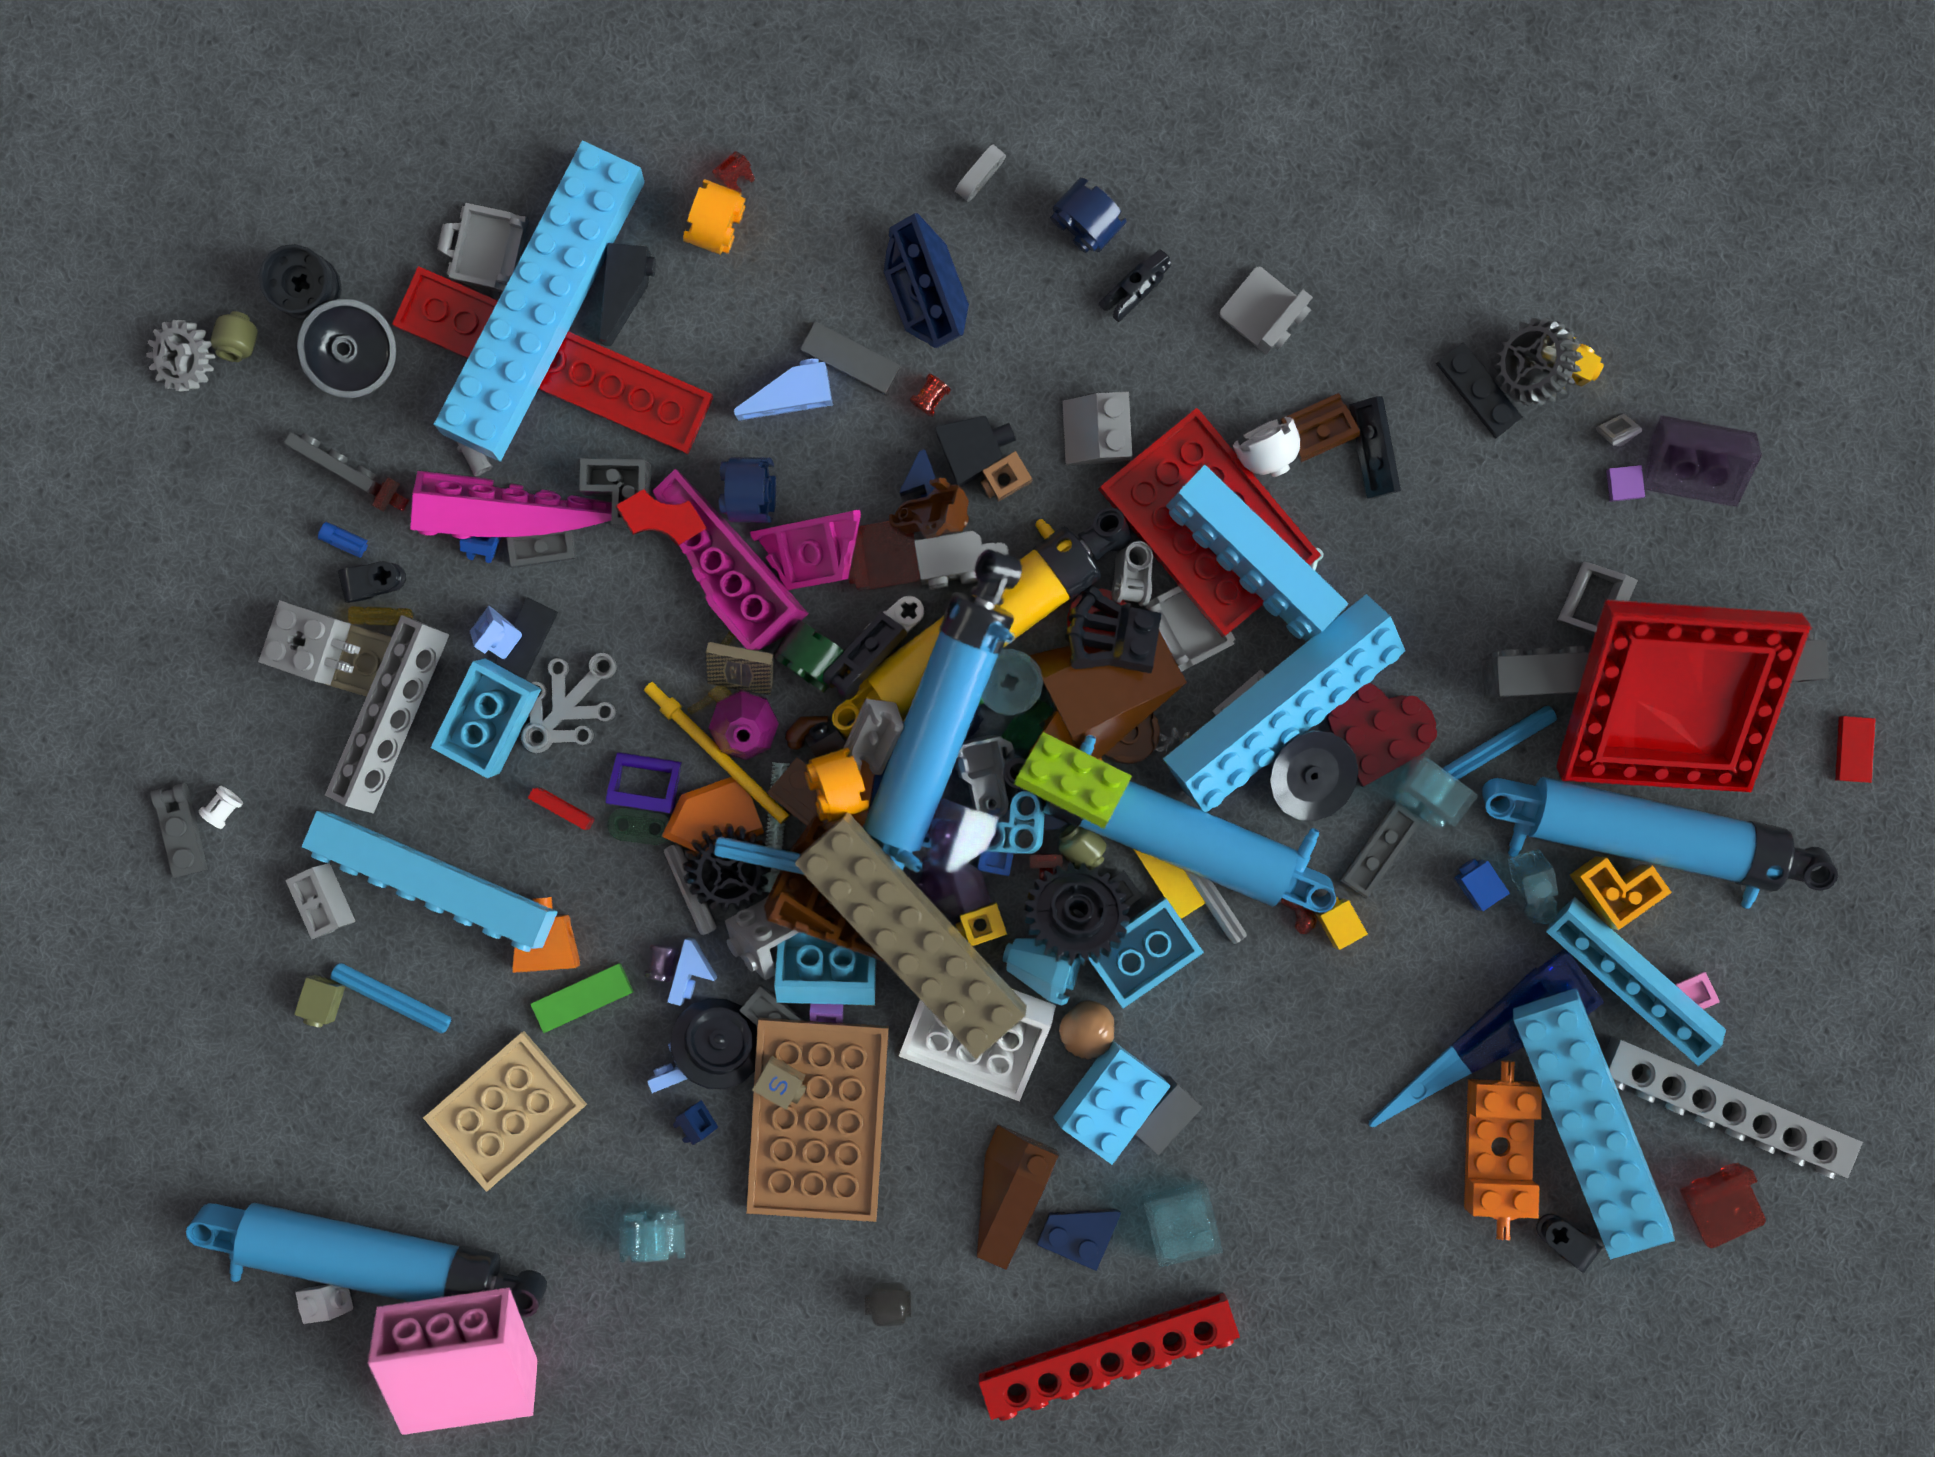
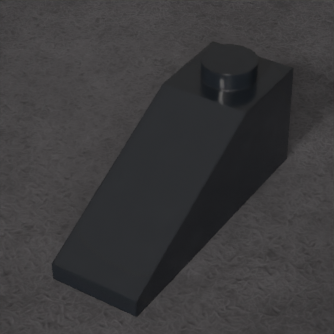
[600,243,656,346]

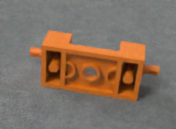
[1464,1061,1542,1240]

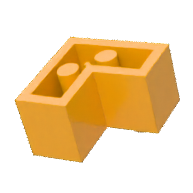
[1570,856,1672,930]

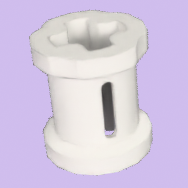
[199,786,243,829]

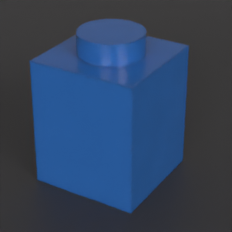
[1454,858,1510,911]

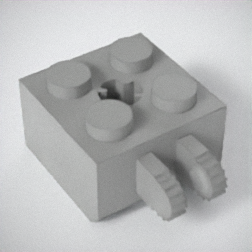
[914,531,1009,590]
[258,600,361,685]

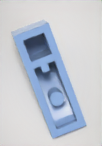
[734,359,833,421]

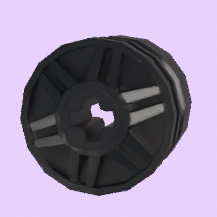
[258,244,342,320]

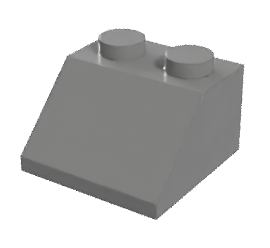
[1062,392,1132,465]

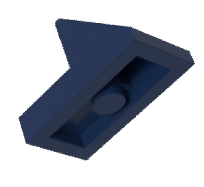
[899,450,936,498]

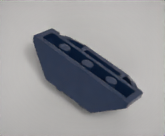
[883,213,969,348]

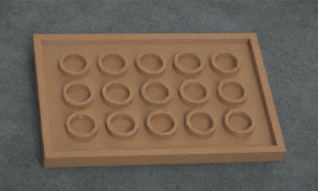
[746,1018,889,1222]

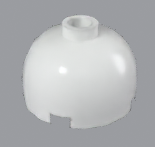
[1233,417,1300,477]

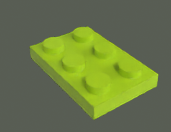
[1015,732,1132,829]

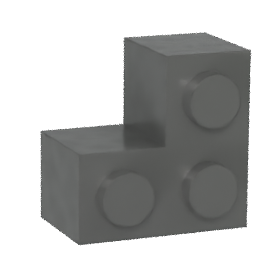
[579,458,651,529]

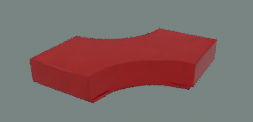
[615,489,706,546]

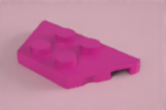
[750,509,861,590]

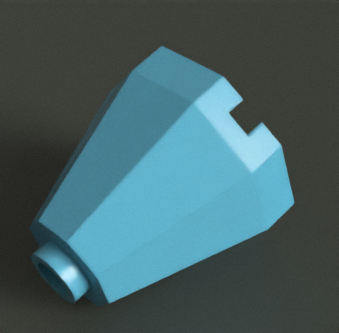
[1003,938,1081,1005]

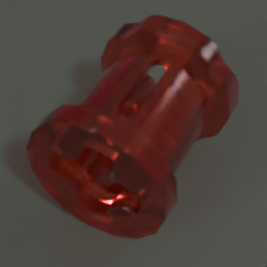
[909,373,951,417]

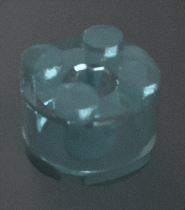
[981,649,1043,716]
[619,1210,686,1262]

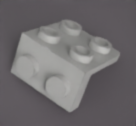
[1219,267,1313,355]
[725,896,800,980]

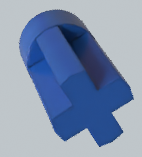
[318,522,368,558]

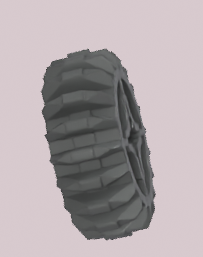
[1493,317,1583,406]

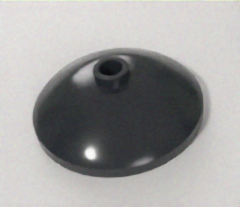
[296,299,396,398]

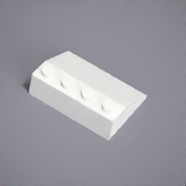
[899,989,1056,1102]

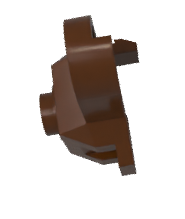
[889,478,969,539]

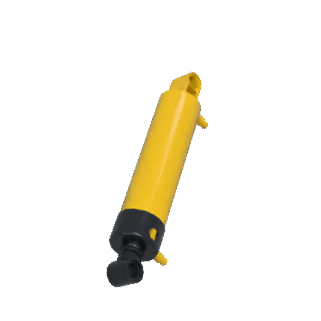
[832,507,1131,739]

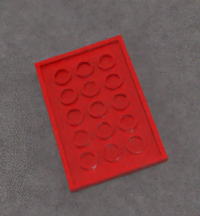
[1098,408,1321,638]

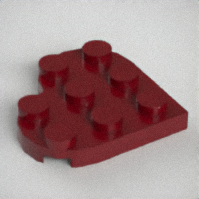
[1326,683,1437,787]

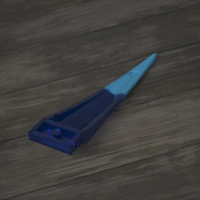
[1368,949,1605,1127]

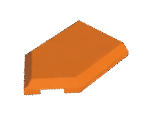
[661,777,764,851]

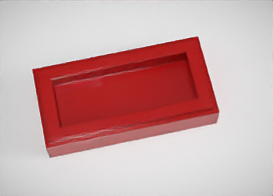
[1835,716,1876,783]
[528,787,595,830]

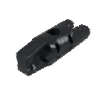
[1098,249,1171,322]

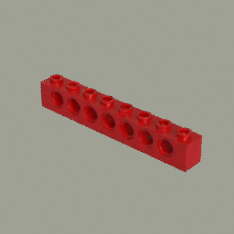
[979,1293,1240,1421]

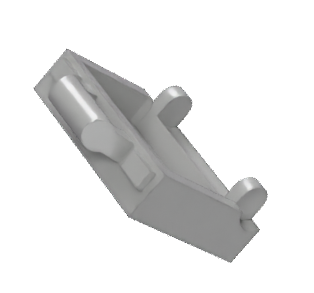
[437,203,529,293]
[1143,586,1235,672]

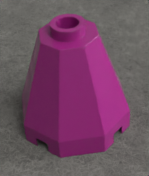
[709,690,779,760]

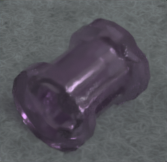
[644,944,679,982]

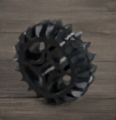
[682,824,771,912]

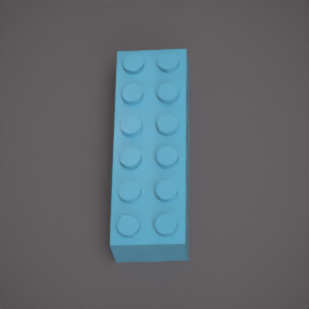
[1166,465,1349,641]

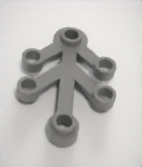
[521,653,617,753]

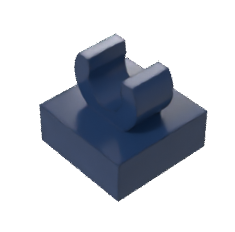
[673,1100,718,1146]

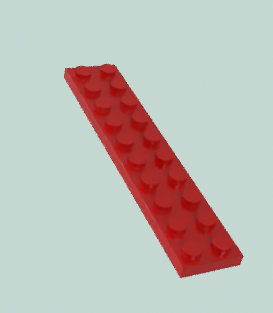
[392,266,714,455]

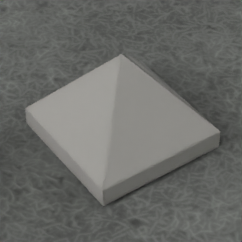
[1596,414,1642,447]

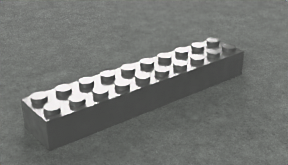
[1482,634,1829,699]

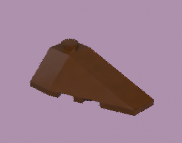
[977,1124,1059,1270]

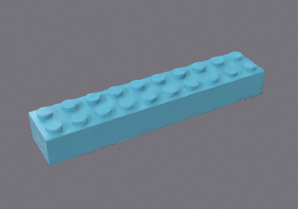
[434,140,645,462]

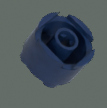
[1050,177,1127,253]
[719,457,776,523]

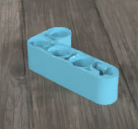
[922,791,1045,854]

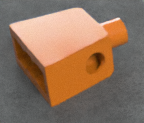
[512,897,580,973]

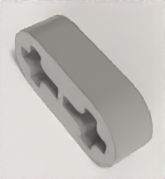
[955,144,1006,202]

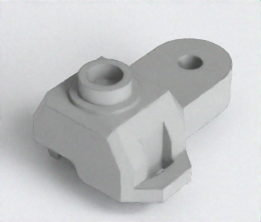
[954,735,1013,820]

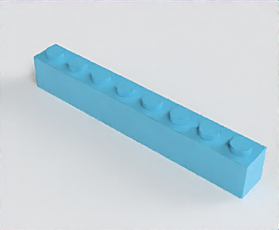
[302,811,558,952]

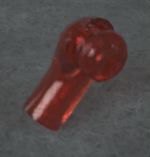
[1278,898,1317,934]

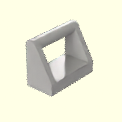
[1557,562,1638,637]

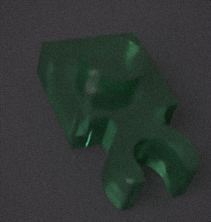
[1001,696,1053,750]

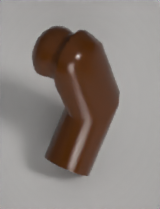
[785,716,828,750]

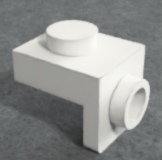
[295,1284,353,1324]

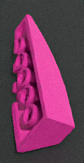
[653,469,809,651]
[410,471,612,539]

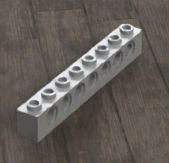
[1604,1037,1863,1179]

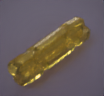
[348,606,413,626]

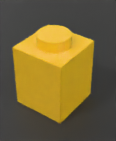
[1316,897,1368,950]

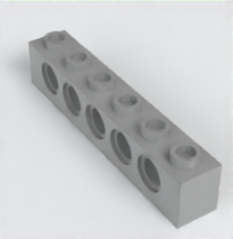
[325,615,449,814]

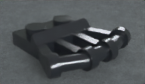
[1065,586,1162,673]

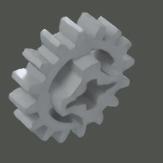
[146,320,215,391]

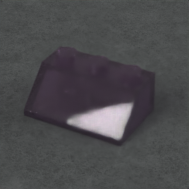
[1643,415,1762,507]

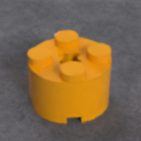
[683,179,746,255]
[804,748,869,822]

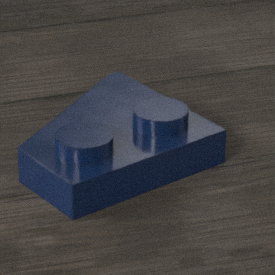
[1037,1209,1121,1271]

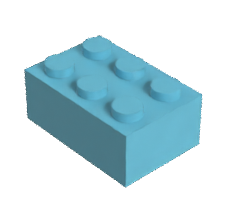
[430,658,541,778]
[1088,897,1204,1008]
[775,932,877,1005]
[1053,1041,1171,1164]

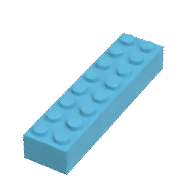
[1163,594,1405,812]
[1513,988,1675,1259]

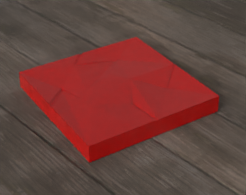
[1556,600,1811,792]

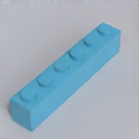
[1546,897,1726,1066]

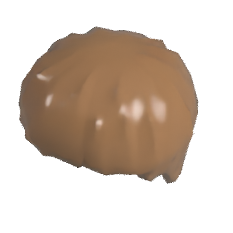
[1059,1000,1114,1060]

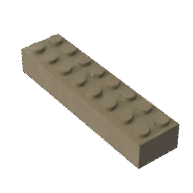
[794,812,1027,1059]

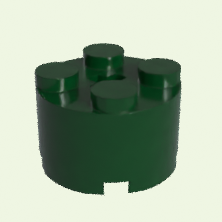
[773,619,844,693]

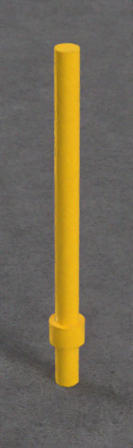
[644,682,790,824]

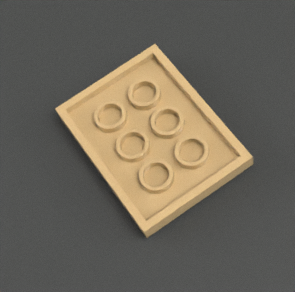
[423,1031,587,1192]

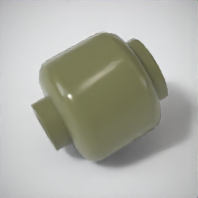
[210,311,258,362]
[1058,825,1107,870]

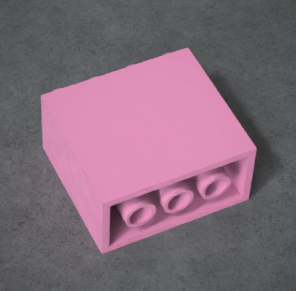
[368,1288,537,1435]

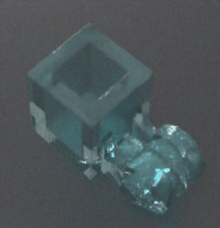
[1508,849,1559,924]

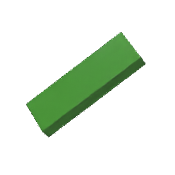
[531,963,634,1033]

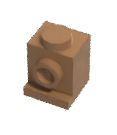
[980,451,1032,502]

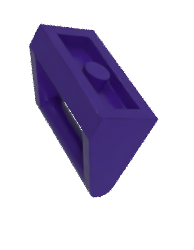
[605,752,682,813]

